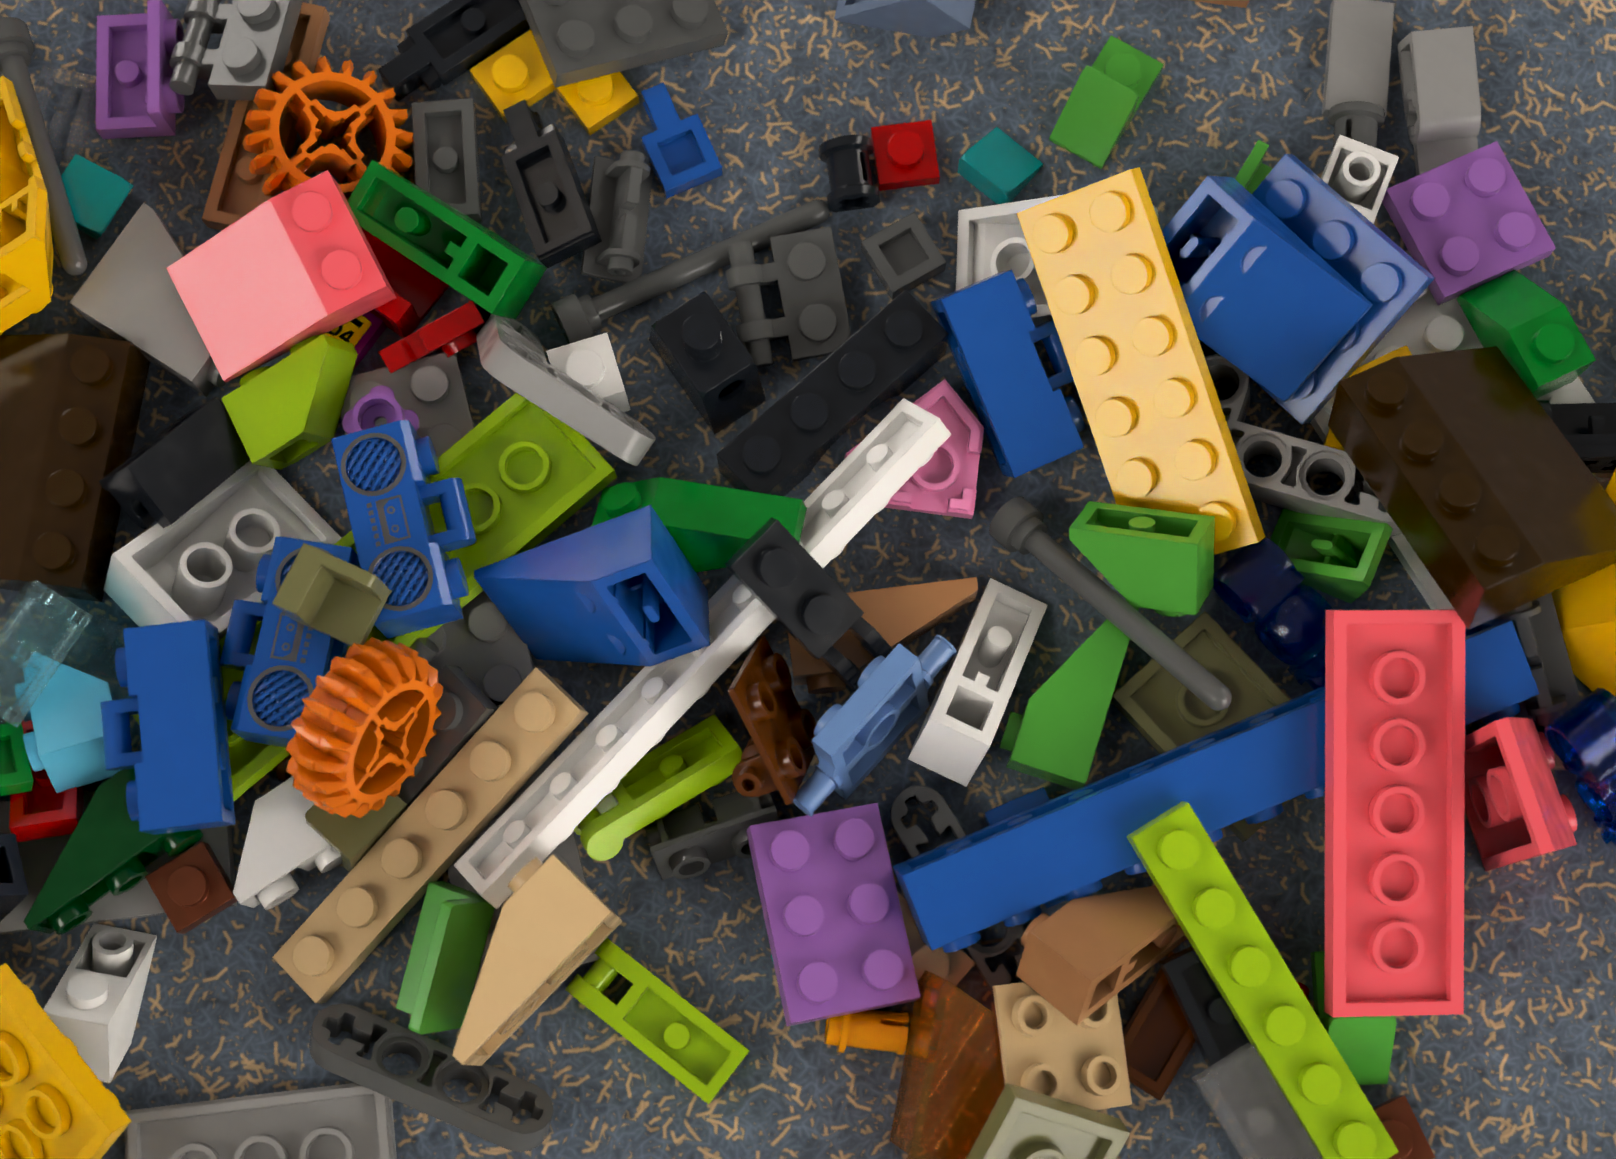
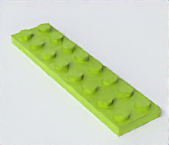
[132,393,617,801]

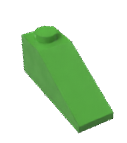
[999,600,1140,790]

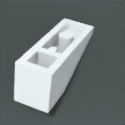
[908,578,1048,787]

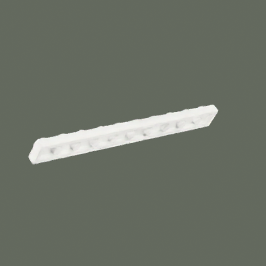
[454,398,952,910]

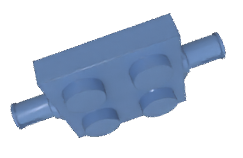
[793,634,957,817]

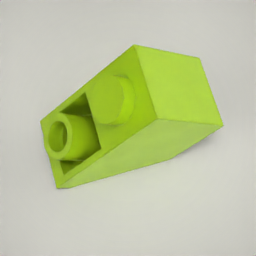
[221,334,358,470]

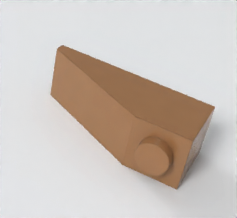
[787,577,978,694]
[1016,886,1187,1026]

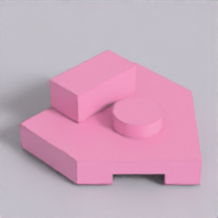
[845,379,984,519]

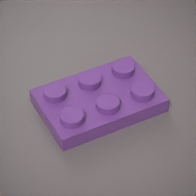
[746,803,921,1026]

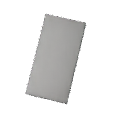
[1322,0,1395,118]

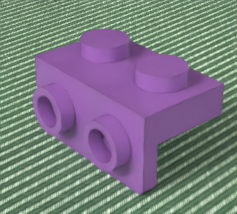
[96,0,185,139]

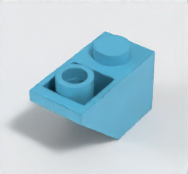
[14,652,121,793]

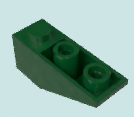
[23,768,203,935]

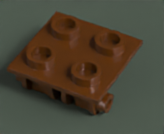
[728,635,817,805]

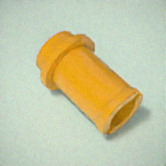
[824,1010,909,1055]

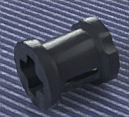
[818,135,880,212]

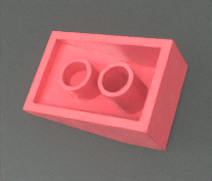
[166,170,397,382]
[1465,717,1577,871]

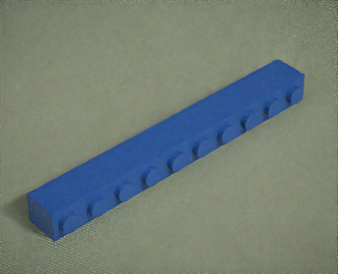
[892,619,1540,953]

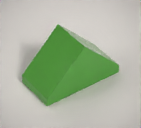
[1260,509,1393,604]

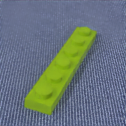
[1126,801,1399,1159]

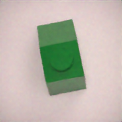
[1456,270,1596,399]

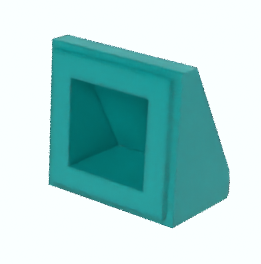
[957,127,1043,204]
[61,154,134,239]

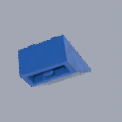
[1162,175,1373,402]
[474,505,710,666]

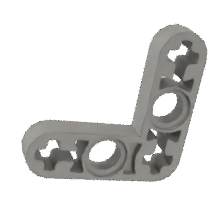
[476,314,656,466]

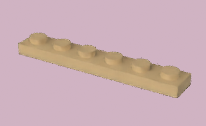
[272,667,589,1003]

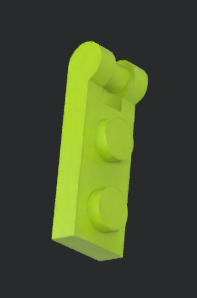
[573,714,742,861]
[565,938,750,1105]

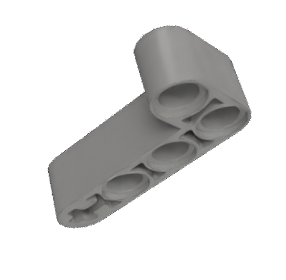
[1205,353,1402,537]

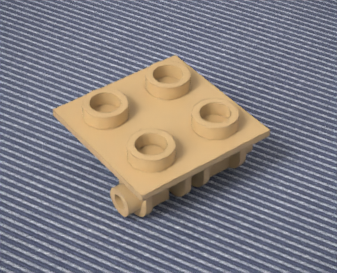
[992,982,1132,1111]

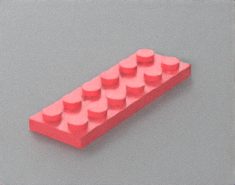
[1324,609,1465,1017]

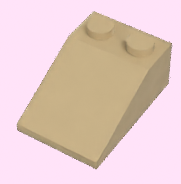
[452,854,623,1066]

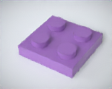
[1382,141,1556,306]

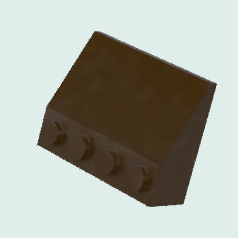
[0,334,150,602]
[1328,346,1616,629]

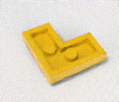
[469,29,639,136]

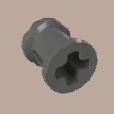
[1325,101,1385,166]

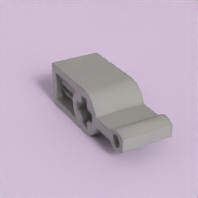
[1397,26,1481,176]

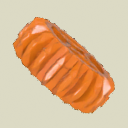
[243,56,413,201]
[286,637,443,818]

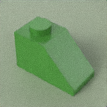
[1069,501,1215,617]

